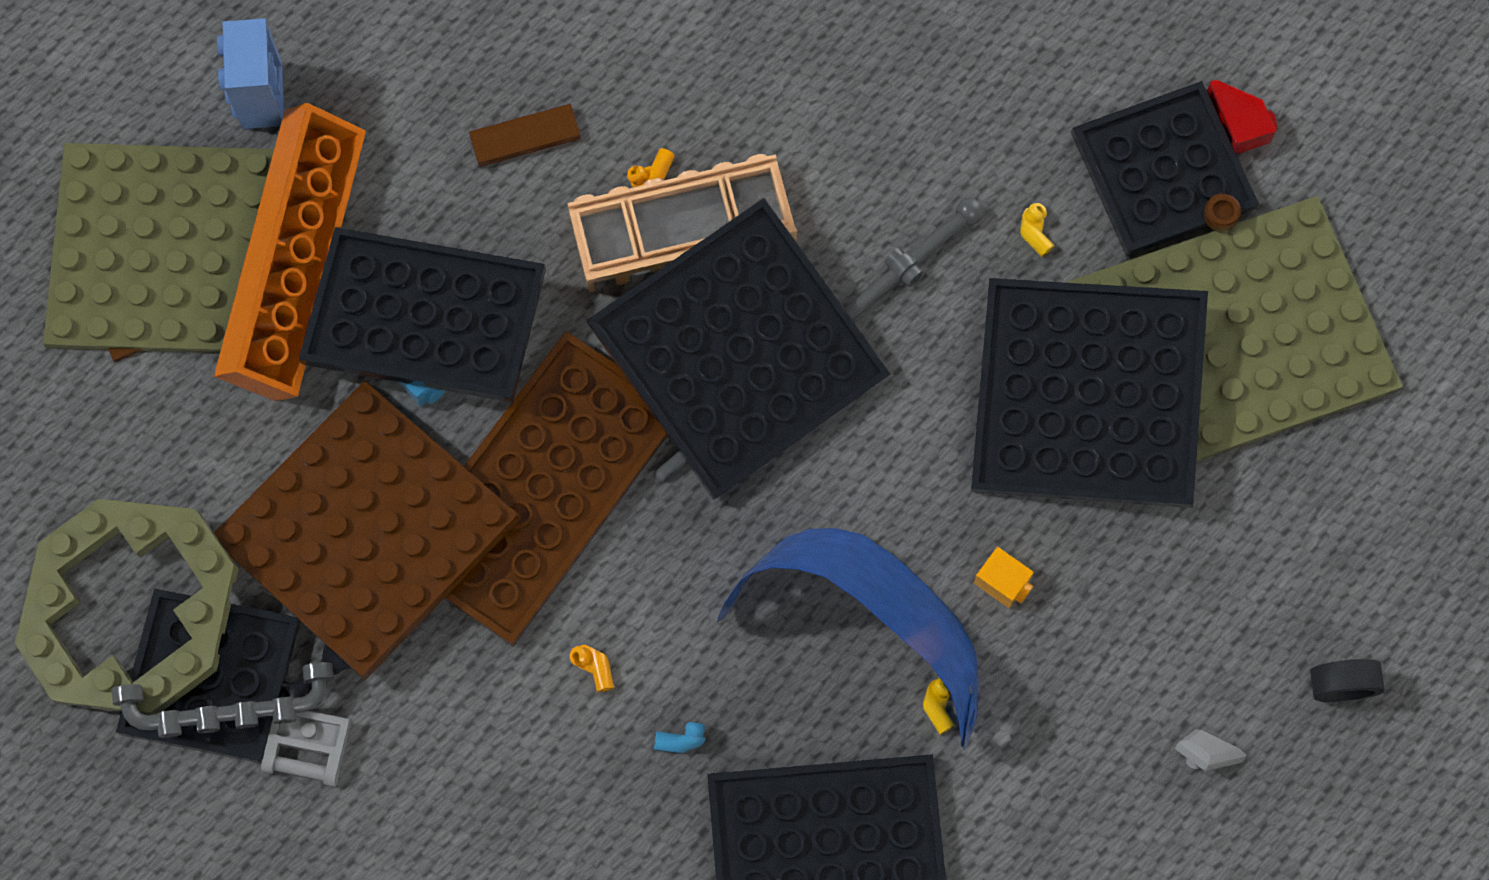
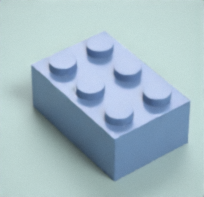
[217,18,284,129]

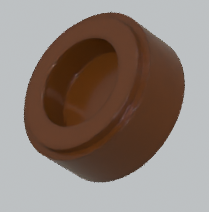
[1203,194,1241,232]

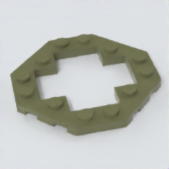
[15,499,239,715]

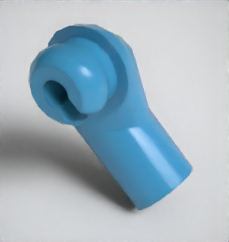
[654,722,706,753]

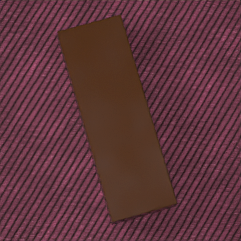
[469,103,581,167]

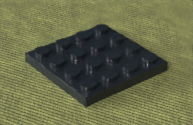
[1071,81,1259,257]
[116,588,300,764]

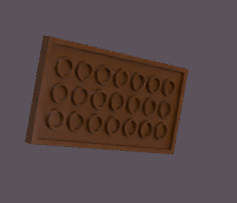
[444,331,668,647]

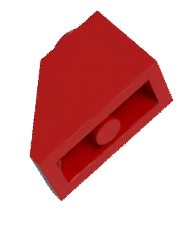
[1207,80,1277,154]

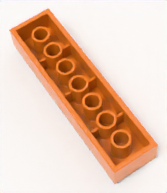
[214,103,366,401]

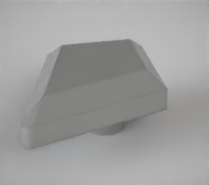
[1175,729,1247,771]

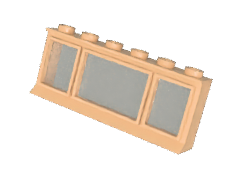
[567,154,797,293]

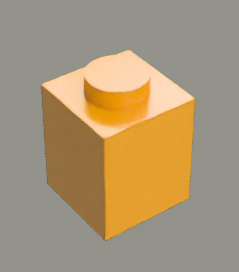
[973,546,1034,609]

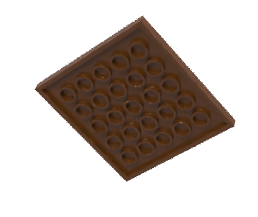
[214,380,520,681]

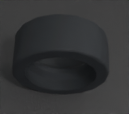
[1310,659,1385,702]

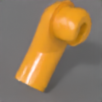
[569,645,615,693]

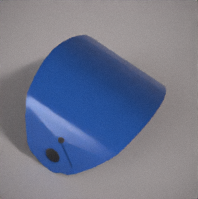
[717,528,978,750]

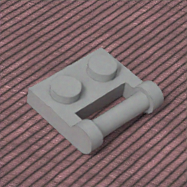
[261,711,351,787]

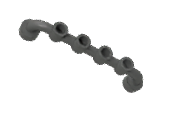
[111,662,334,738]

